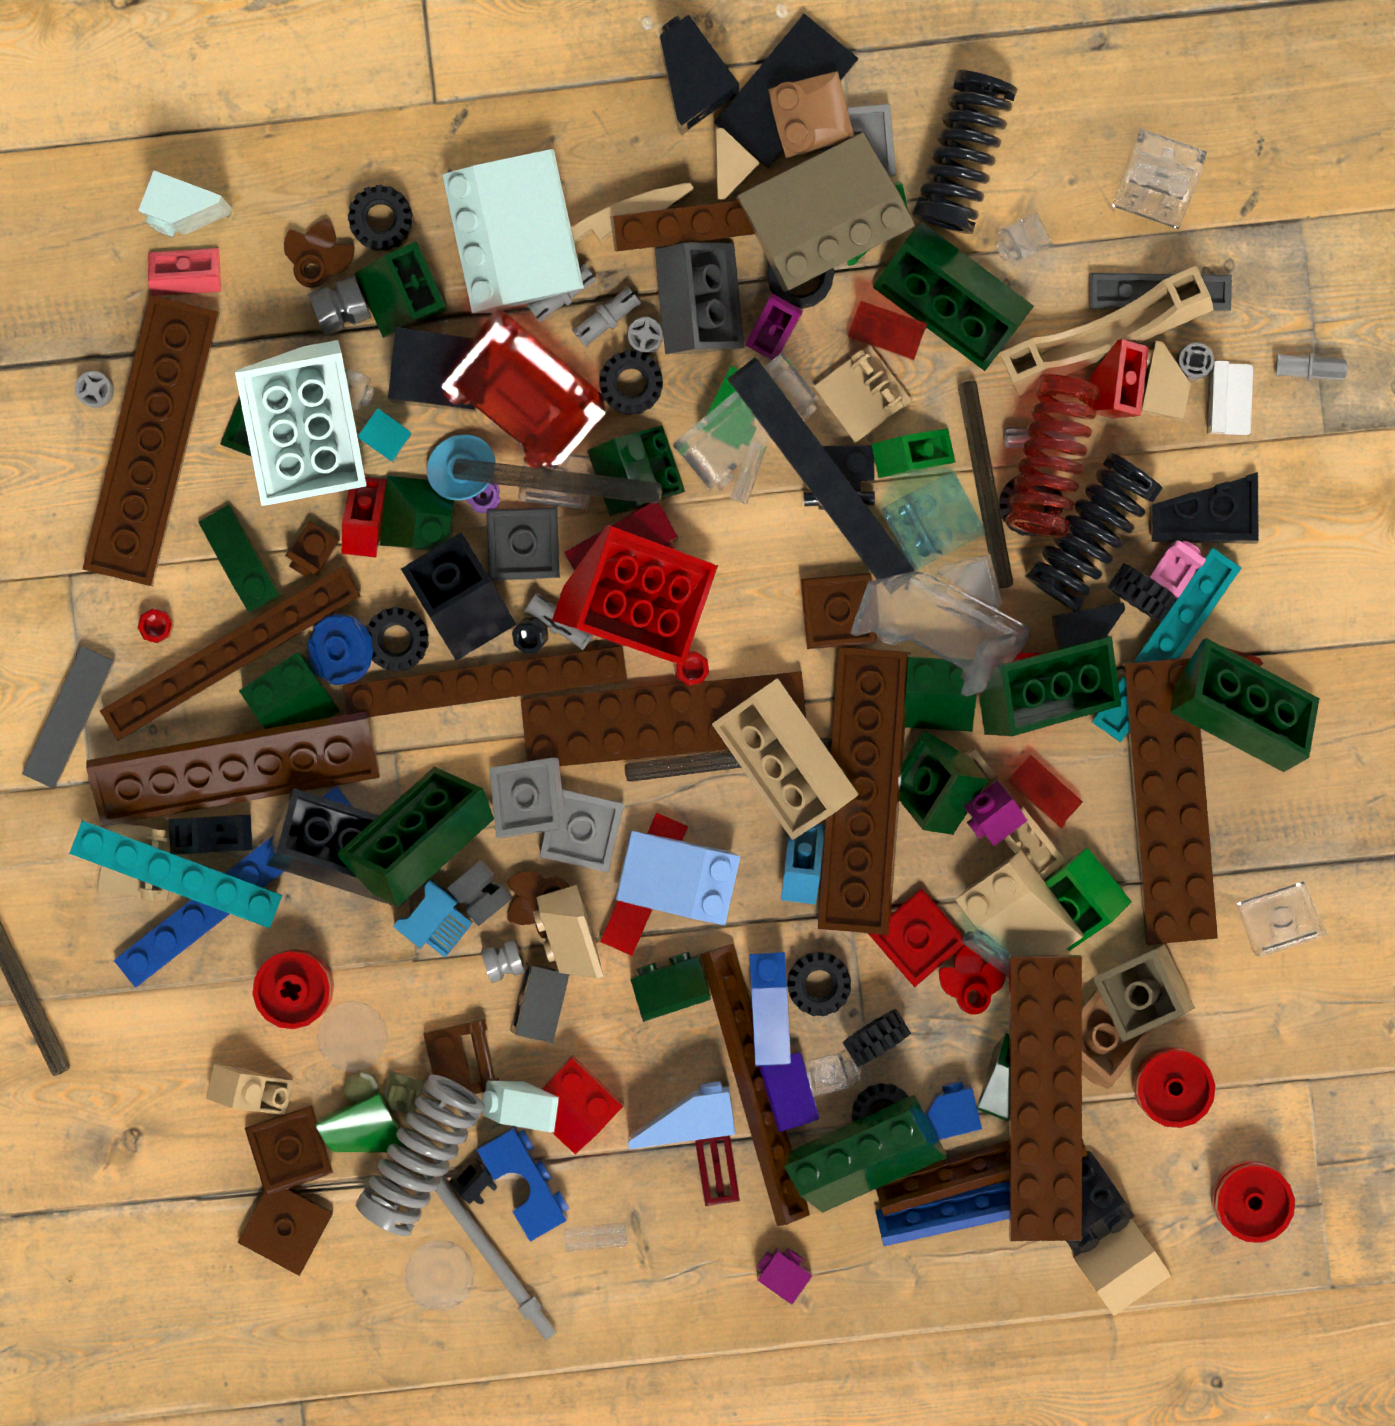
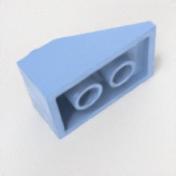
[615,830,741,925]
[628,1081,735,1149]

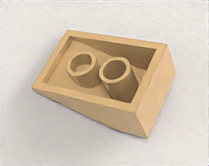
[955,850,1084,956]

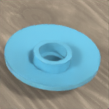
[427,434,496,500]

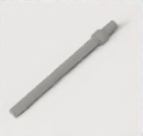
[423,1162,556,1341]

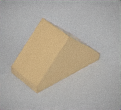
[716,128,759,203]

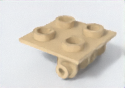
[813,345,912,443]
[97,823,170,901]

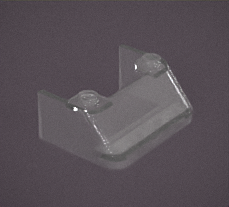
[673,352,819,493]
[850,571,1030,696]

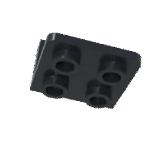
[1066,1151,1134,1256]

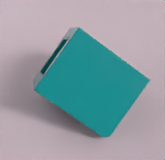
[357,408,411,463]

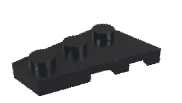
[1151,472,1259,544]

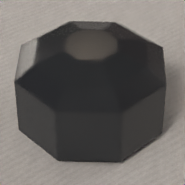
[512,618,549,654]

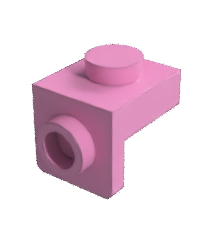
[1148,540,1206,599]

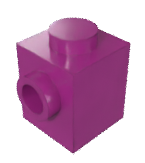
[963,781,1028,846]
[755,1248,812,1305]

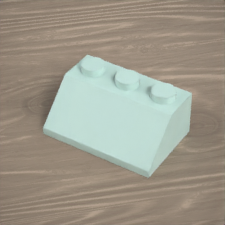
[138,170,232,237]

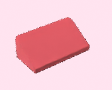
[148,248,221,296]

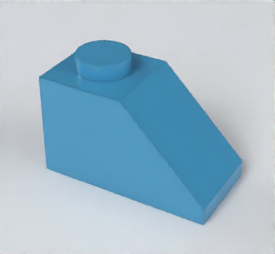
[781,824,825,905]

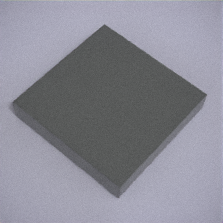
[487,507,560,581]

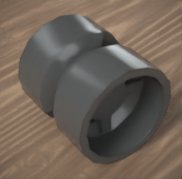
[308,275,372,336]
[447,860,513,926]

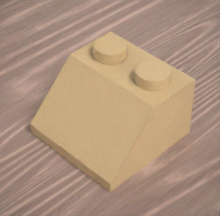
[533,885,603,978]

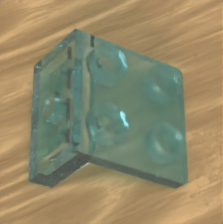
[881,472,985,571]

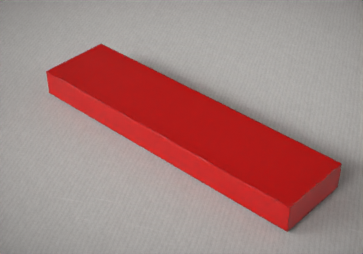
[600,812,688,956]

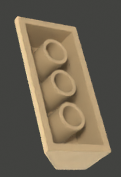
[712,678,859,840]

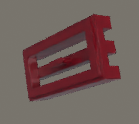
[695,1135,740,1206]

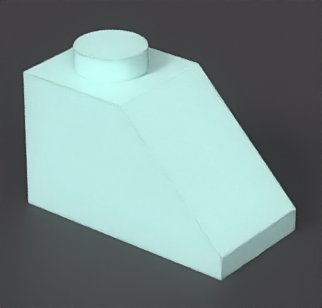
[482,1081,559,1132]

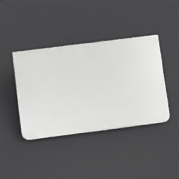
[1208,361,1253,435]

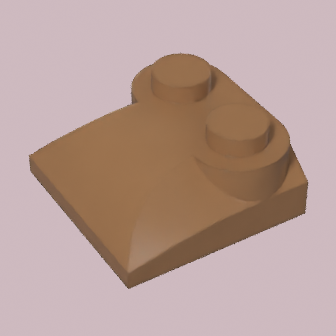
[768,71,855,159]
[1082,989,1152,1089]

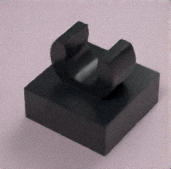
[449,1156,497,1205]

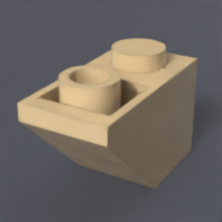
[1141,341,1191,421]
[206,1064,294,1115]

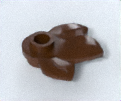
[284,219,355,288]
[507,871,570,938]

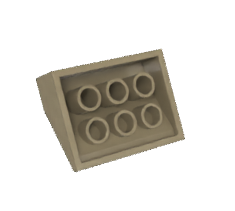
[736,133,915,292]

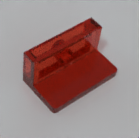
[848,301,927,361]
[1006,755,1083,829]

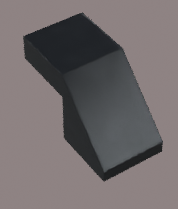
[168,815,253,854]

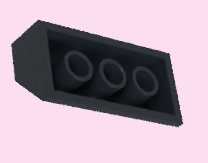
[266,788,411,908]

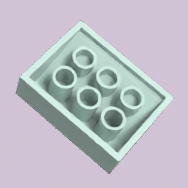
[442,149,584,313]
[235,340,366,506]

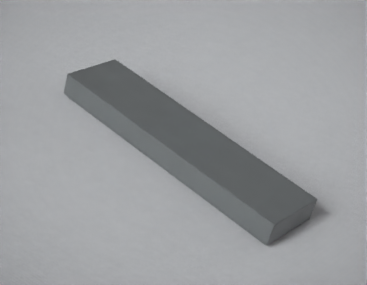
[1089,273,1232,311]
[22,646,115,789]

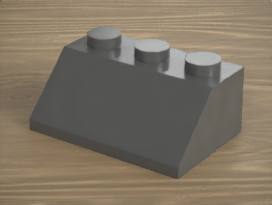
[655,243,745,354]

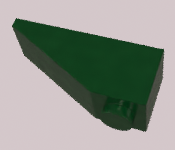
[198,504,283,613]

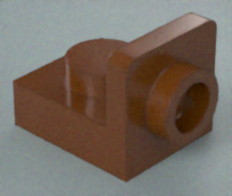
[285,521,340,577]

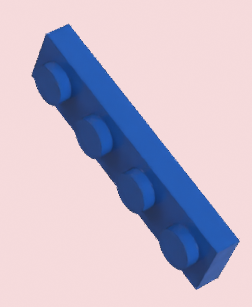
[876,1181,1009,1246]

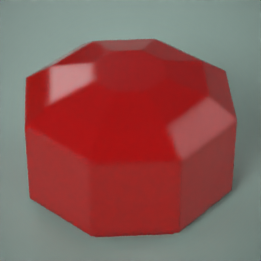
[137,608,174,644]
[673,650,709,686]

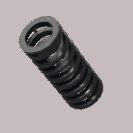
[912,70,1018,234]
[1024,452,1163,612]

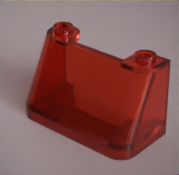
[441,309,606,476]

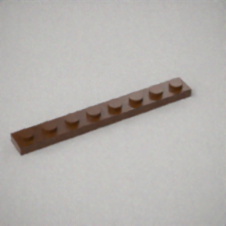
[100,566,362,741]
[343,646,628,717]
[700,944,810,1226]

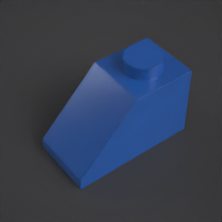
[924,1081,982,1140]

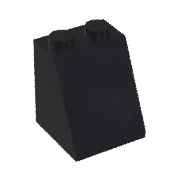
[660,14,739,135]
[388,327,490,413]
[401,532,517,661]

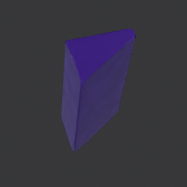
[759,1052,819,1132]

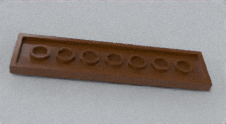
[82,295,220,587]
[818,647,910,935]
[1123,657,1218,945]
[521,671,807,766]
[86,712,380,826]
[1009,955,1082,1241]

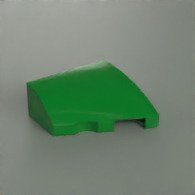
[315,1092,411,1153]

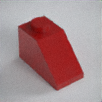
[1086,339,1149,419]
[341,477,387,558]

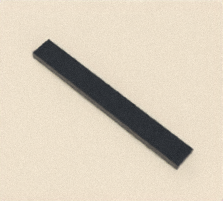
[727,357,915,592]

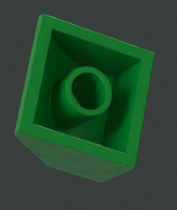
[1044,848,1132,951]

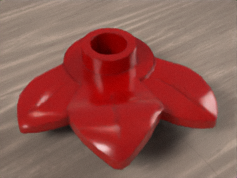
[939,944,1006,1015]

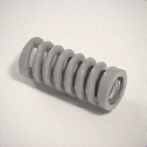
[355,1074,485,1236]

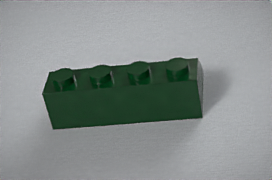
[873,222,1034,371]
[980,636,1121,737]
[1170,638,1320,772]
[337,767,494,907]
[784,1095,947,1213]

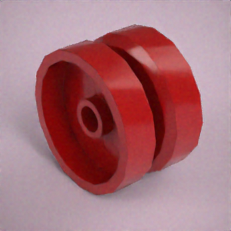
[252,949,334,1029]
[1133,1047,1216,1128]
[1212,1160,1295,1243]

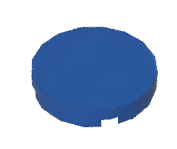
[307,614,373,685]

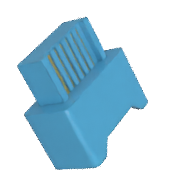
[393,879,473,957]

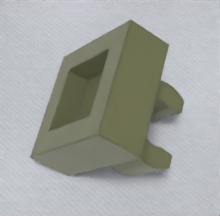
[383,1071,425,1113]

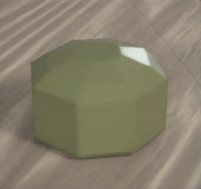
[343,1071,380,1104]

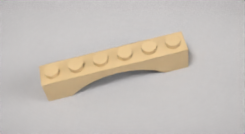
[1000,266,1214,396]

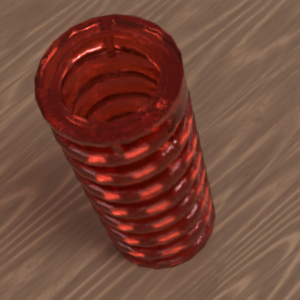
[1005,374,1102,538]

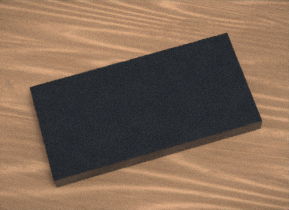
[714,13,859,168]

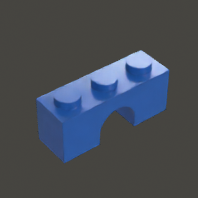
[477,1126,570,1242]

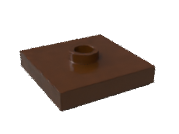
[801,573,877,649]
[244,1105,334,1196]
[237,1189,334,1276]

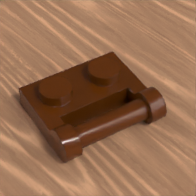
[423,1019,499,1102]

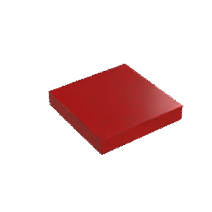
[868,888,968,988]

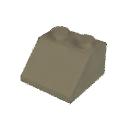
[1093,944,1195,1042]

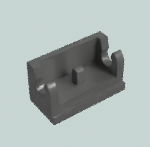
[510,962,569,1043]

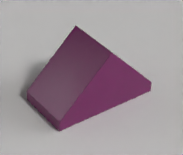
[745,293,803,362]

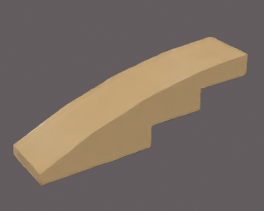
[571,182,694,245]
[964,747,1066,879]

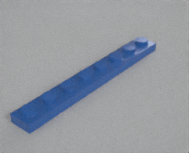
[114,786,353,988]

